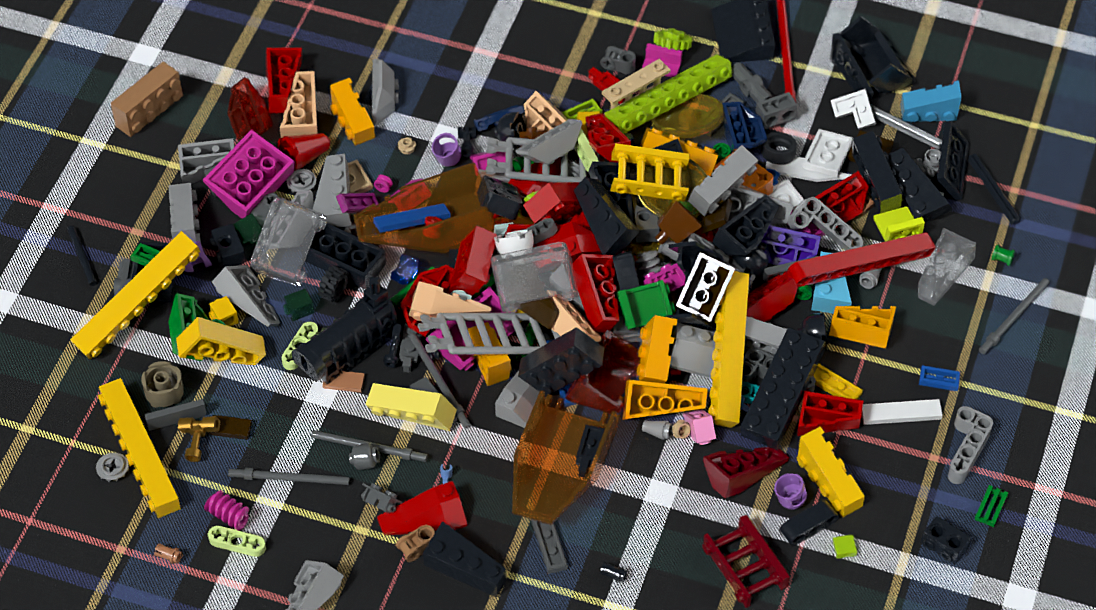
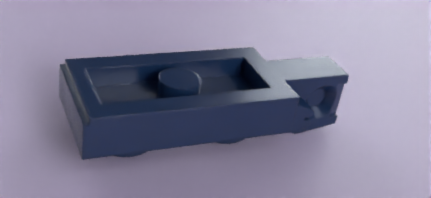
[474,105,525,131]

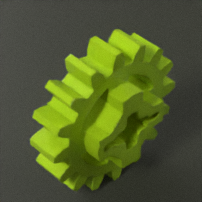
[653,28,692,50]

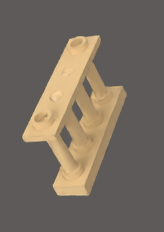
[602,59,671,115]

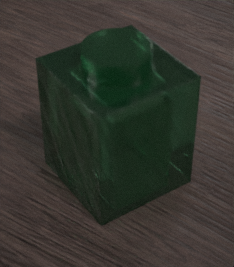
[233,213,264,244]
[283,288,314,321]

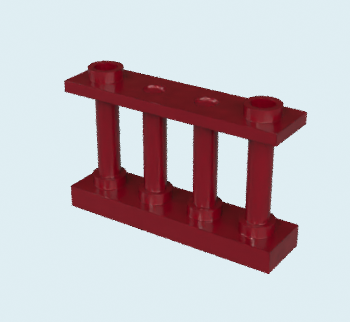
[702,515,790,608]

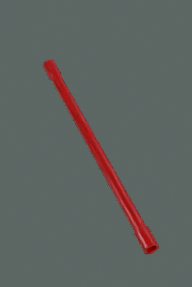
[776,0,797,104]

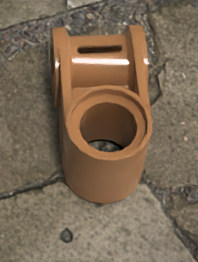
[396,525,435,562]

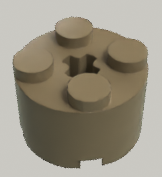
[142,361,184,407]

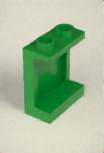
[617,280,675,330]

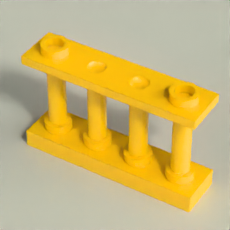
[610,143,689,202]

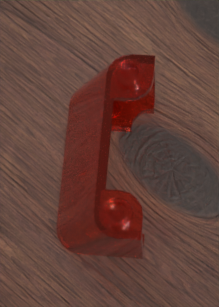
[564,329,641,414]

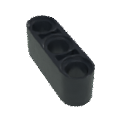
[779,500,839,546]

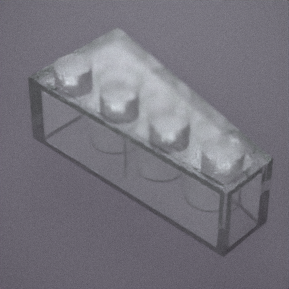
[918,228,976,306]

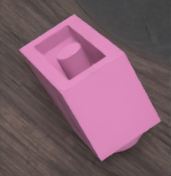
[683,409,716,445]

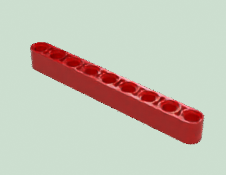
[788,233,937,287]

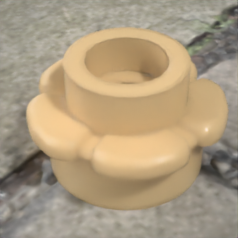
[398,137,416,154]
[672,419,691,439]

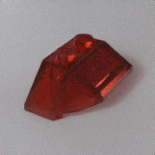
[227,77,273,141]

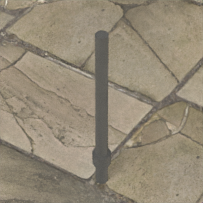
[979,278,1049,354]
[409,333,471,429]
[311,430,428,462]
[228,468,349,485]

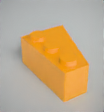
[330,78,375,146]
[829,306,896,349]
[637,315,678,384]
[468,322,512,386]

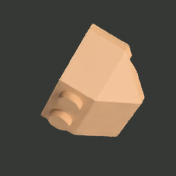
[524,91,568,131]
[546,290,602,342]

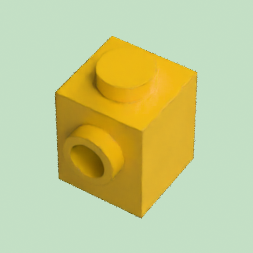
[209,296,239,327]

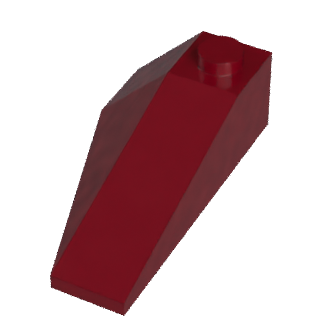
[703,447,789,498]

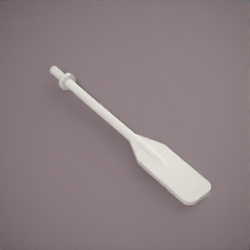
[766,156,944,195]

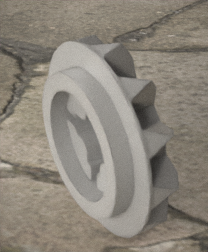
[287,169,316,193]
[96,453,129,482]

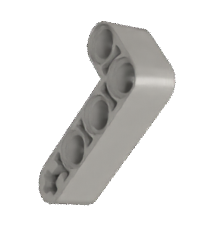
[788,197,863,251]
[948,406,993,484]

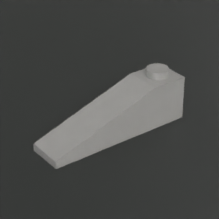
[212,265,280,327]
[495,371,543,430]

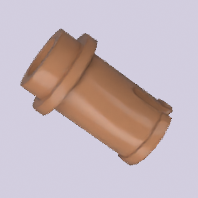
[154,543,182,564]

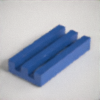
[919,365,961,391]

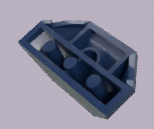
[722,102,767,153]

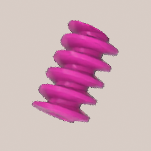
[204,490,249,531]

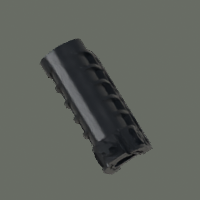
[292,277,397,385]

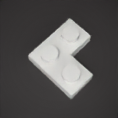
[831,89,876,130]

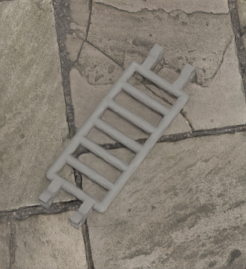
[486,137,637,182]
[418,313,560,354]

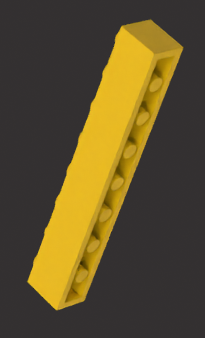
[70,231,200,360]
[708,271,749,428]
[97,378,181,518]

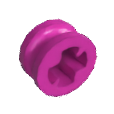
[374,175,393,193]

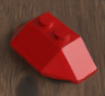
[807,171,869,229]
[525,221,601,275]
[400,265,454,337]
[746,270,798,322]

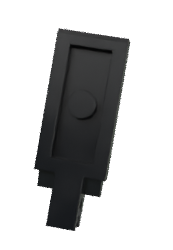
[576,425,605,478]

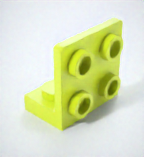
[873,207,925,242]

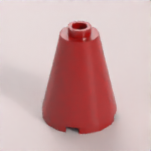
[277,133,330,171]

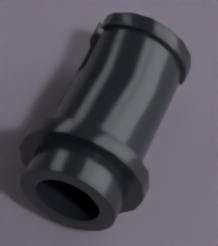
[600,562,628,583]

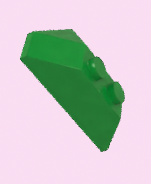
[169,293,209,361]

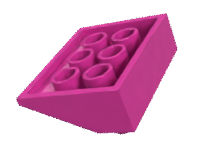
[203,130,294,222]

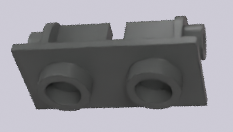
[361,483,403,513]

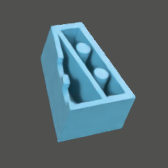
[811,252,852,313]

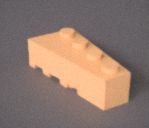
[280,71,317,138]

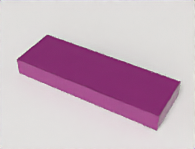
[336,193,380,213]

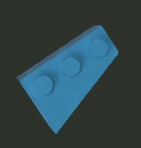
[900,80,961,122]

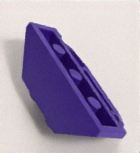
[761,224,821,265]

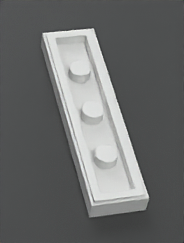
[862,399,943,425]

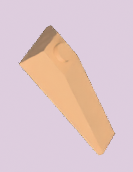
[409,281,491,321]

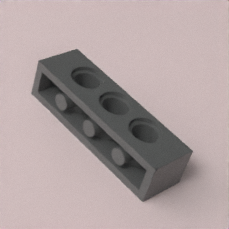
[630,174,659,243]

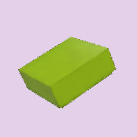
[832,535,857,558]

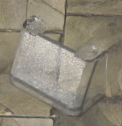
[251,196,327,287]
[491,242,579,314]

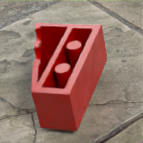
[797,391,864,436]

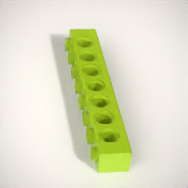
[605,54,732,134]

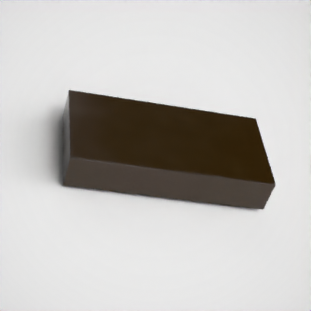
[209,415,252,440]

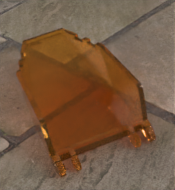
[354,163,510,253]
[512,390,620,525]

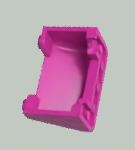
[425,287,515,371]

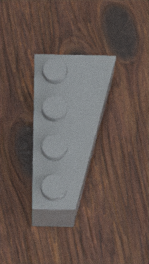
[688,145,758,216]
[311,154,352,229]
[169,183,201,243]

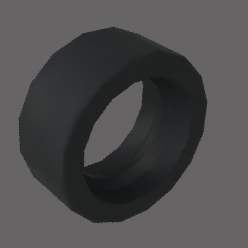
[761,132,797,165]

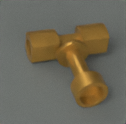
[178,416,220,462]

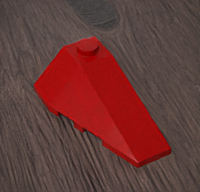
[585,113,631,162]

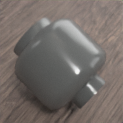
[349,443,380,470]

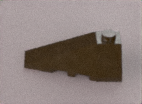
[498,260,558,329]

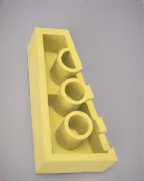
[365,383,457,431]

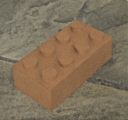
[111,61,183,137]

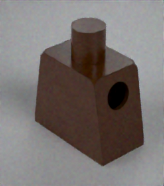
[655,198,702,245]

